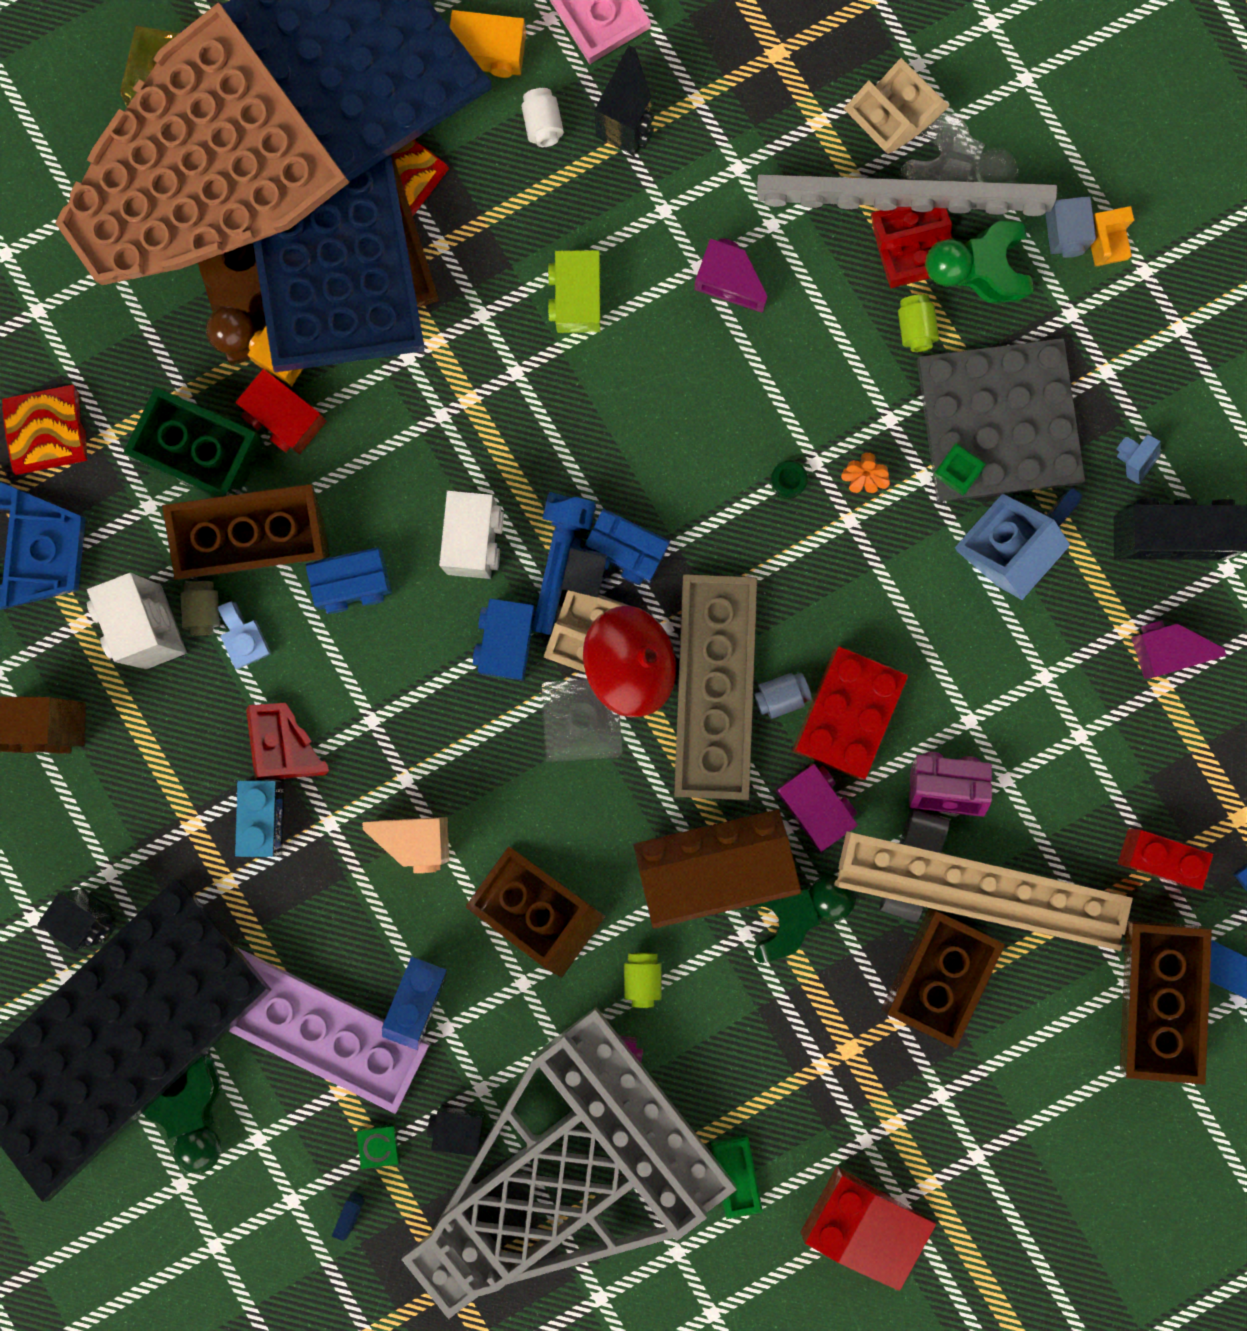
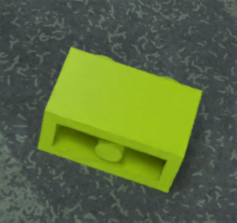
[548,250,601,333]

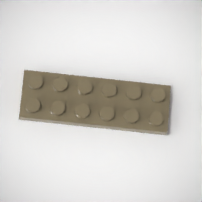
[674,575,757,800]

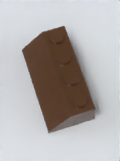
[162,484,330,580]
[633,809,801,929]

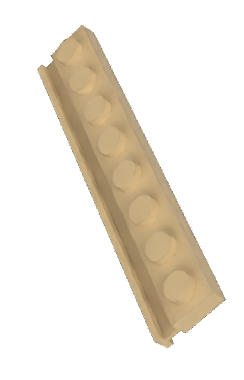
[834,831,1133,951]

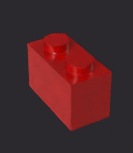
[235,368,327,455]
[1117,829,1213,890]

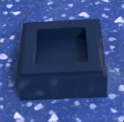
[1046,487,1082,526]
[332,1191,365,1241]

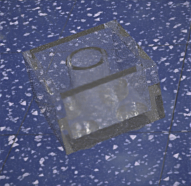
[540,680,623,763]

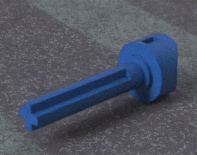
[532,492,596,635]

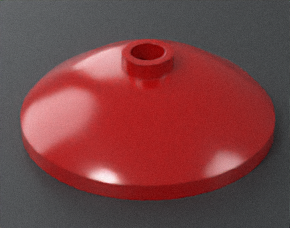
[583,606,676,718]

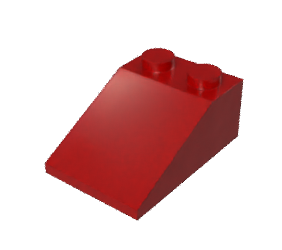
[801,1166,936,1291]

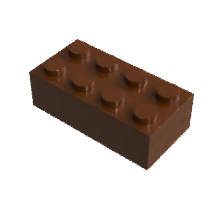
[1119,921,1212,1085]

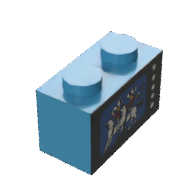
[235,781,285,857]

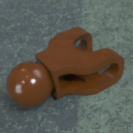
[199,252,263,354]

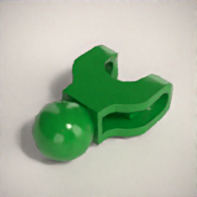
[925,221,1034,303]

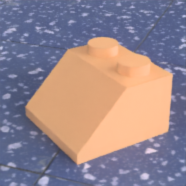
[363,817,450,873]

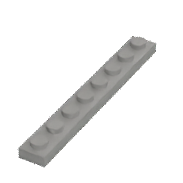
[757,175,1057,216]

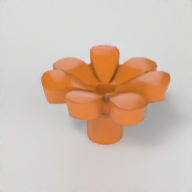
[841,453,890,493]

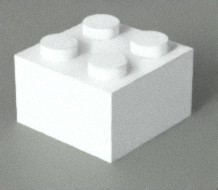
[439,491,504,579]

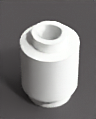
[521,88,564,147]

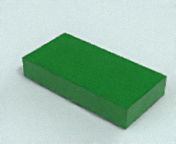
[711,1135,763,1220]

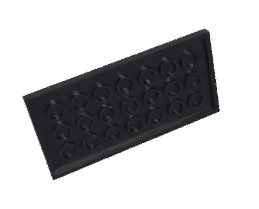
[0,879,272,1202]

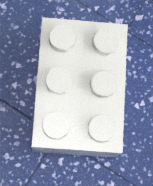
[87,572,187,669]

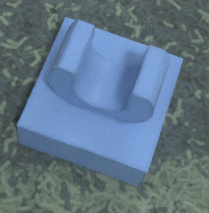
[1117,434,1161,484]

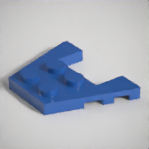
[0,482,86,610]

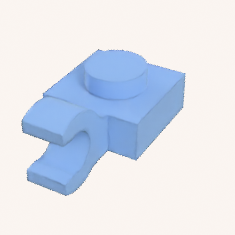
[218,601,271,669]

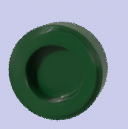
[770,461,808,499]

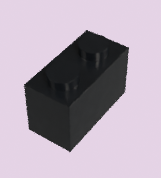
[37,888,119,951]

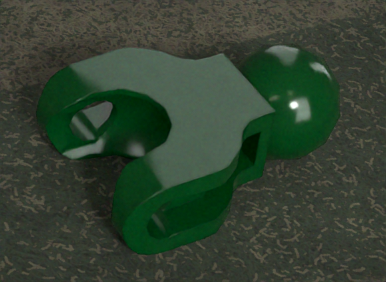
[740,875,856,963]
[142,1051,222,1174]

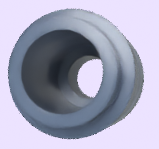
[754,672,812,719]

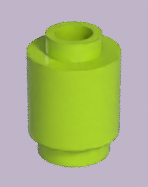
[898,294,939,352]
[624,953,662,1008]

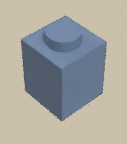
[1045,197,1096,258]

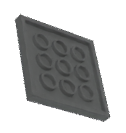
[917,338,1085,503]

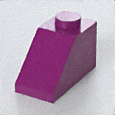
[694,238,768,313]
[1131,620,1227,679]

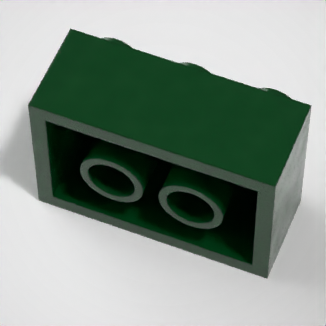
[123,387,265,498]

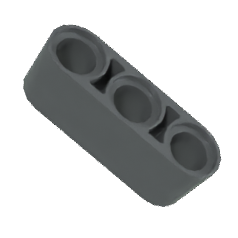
[879,808,949,923]

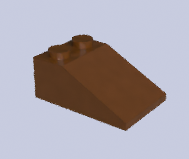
[465,846,606,978]

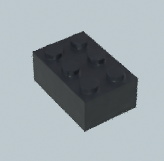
[1114,498,1247,561]

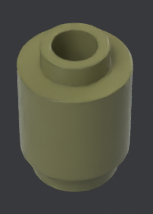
[180,581,220,636]

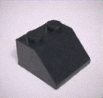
[594,45,654,156]

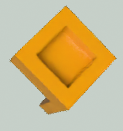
[1090,206,1134,267]

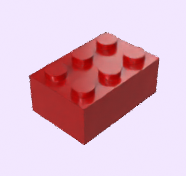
[792,646,908,780]

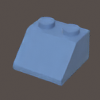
[955,494,1070,600]

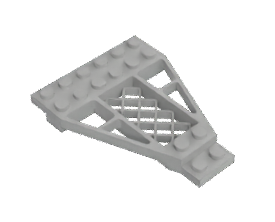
[401,1007,737,1319]

